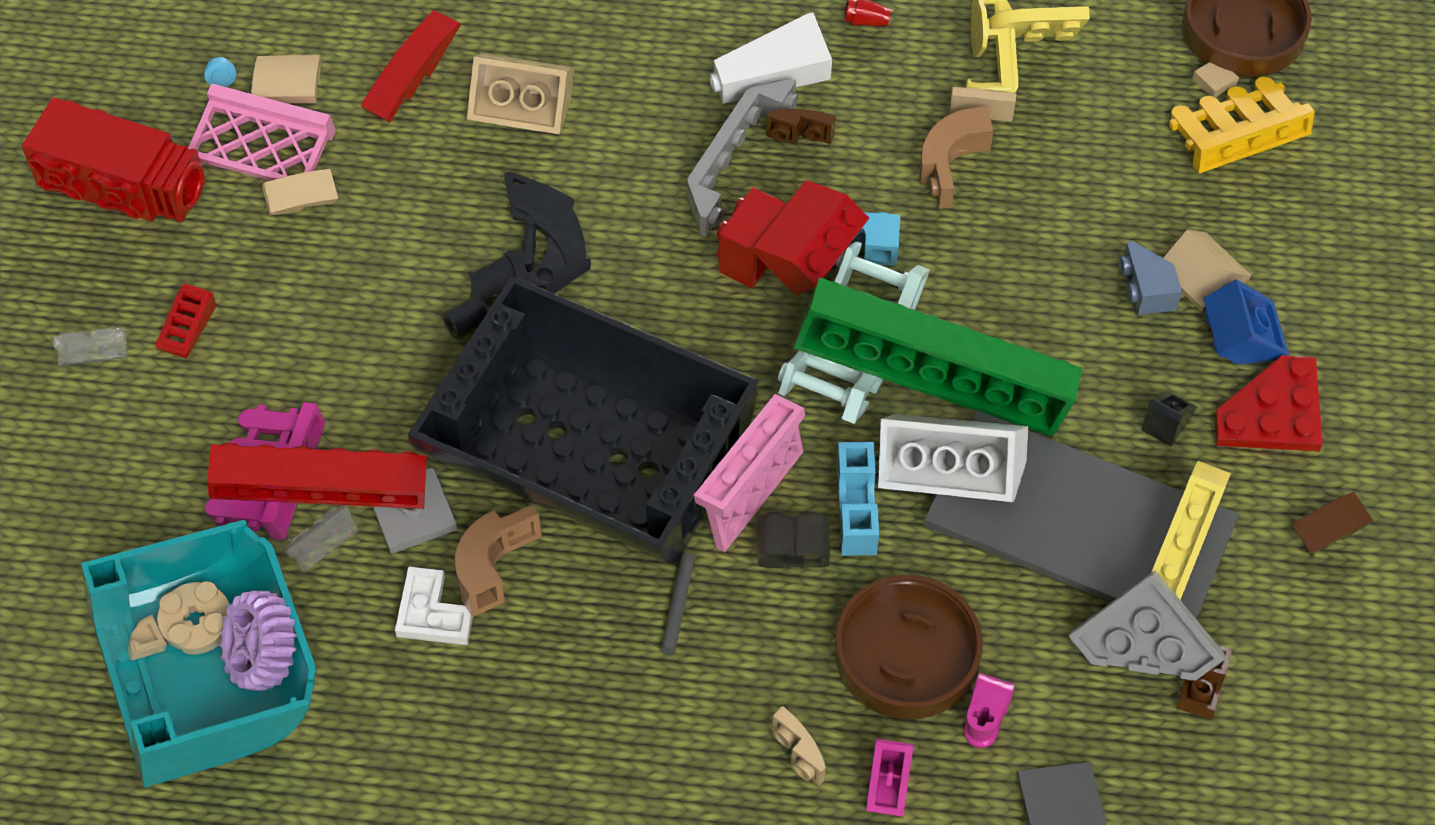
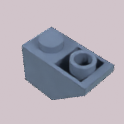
[1119,241,1182,315]

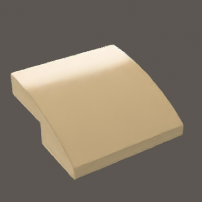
[251,55,321,104]

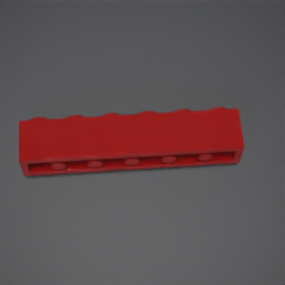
[207,442,427,509]

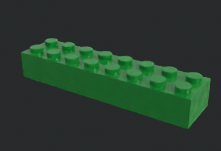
[793,277,1082,437]

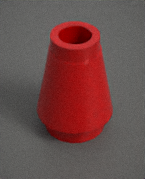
[844,0,891,27]

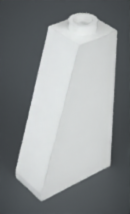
[709,13,832,104]

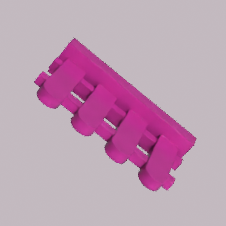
[205,402,326,541]

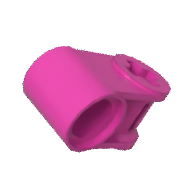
[964,673,1015,748]

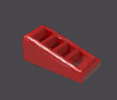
[155,283,217,359]

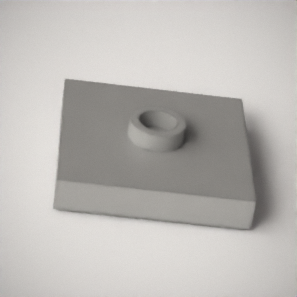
[372,468,458,554]

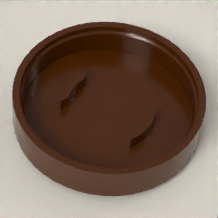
[1182,0,1312,77]
[835,575,983,719]

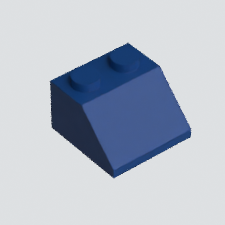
[1203,279,1289,365]

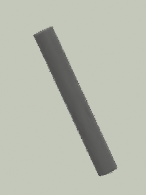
[661,553,695,655]

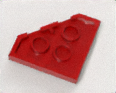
[1215,355,1323,452]

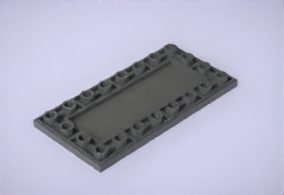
[923,410,1239,619]

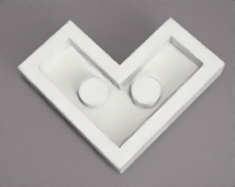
[395,567,473,645]

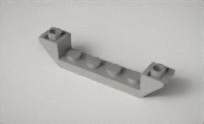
[687,78,798,237]

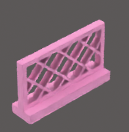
[188,83,336,181]
[694,394,805,552]

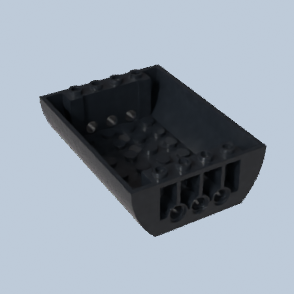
[408,276,758,563]

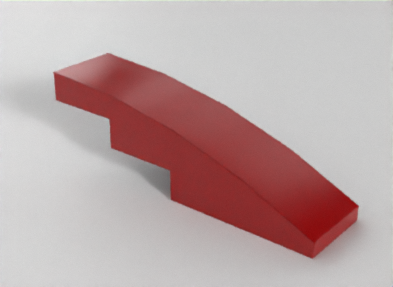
[360,10,461,123]

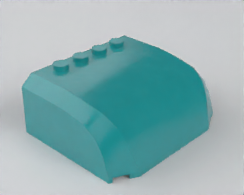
[81,520,316,788]

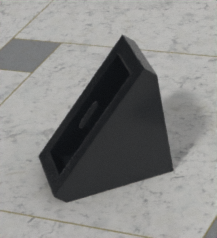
[1141,390,1197,447]

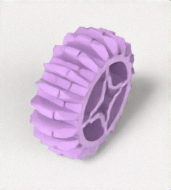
[219,591,297,691]

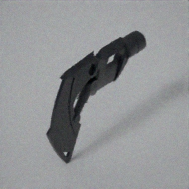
[442,172,591,339]

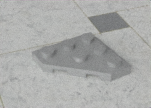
[1069,570,1226,681]

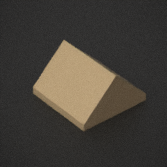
[1163,229,1251,312]

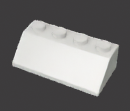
[878,414,1028,502]

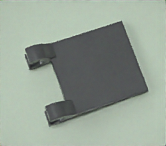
[1017,762,1107,825]

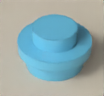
[204,57,236,87]

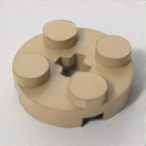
[157,581,230,655]

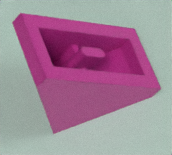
[866,738,914,817]

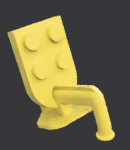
[964,0,1090,93]

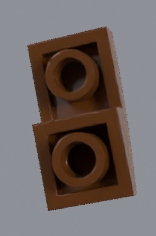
[766,109,836,145]
[1292,491,1373,556]
[1176,645,1232,720]

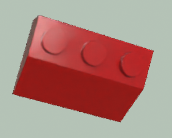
[750,180,869,296]

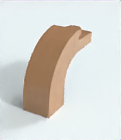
[919,106,994,209]
[455,505,542,617]

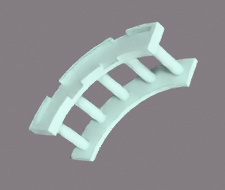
[778,242,930,424]

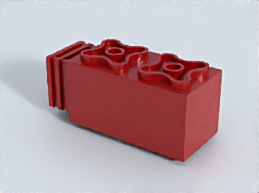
[21,97,206,223]

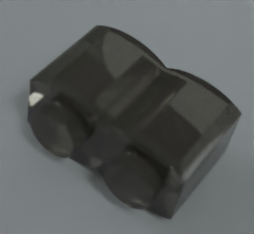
[756,511,830,568]

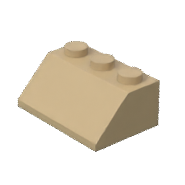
[467,53,574,134]

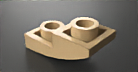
[262,169,338,215]
[772,706,826,786]

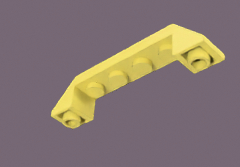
[1151,461,1231,600]

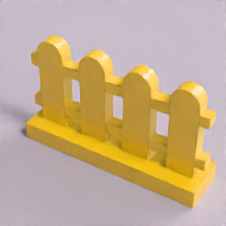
[1169,77,1315,174]

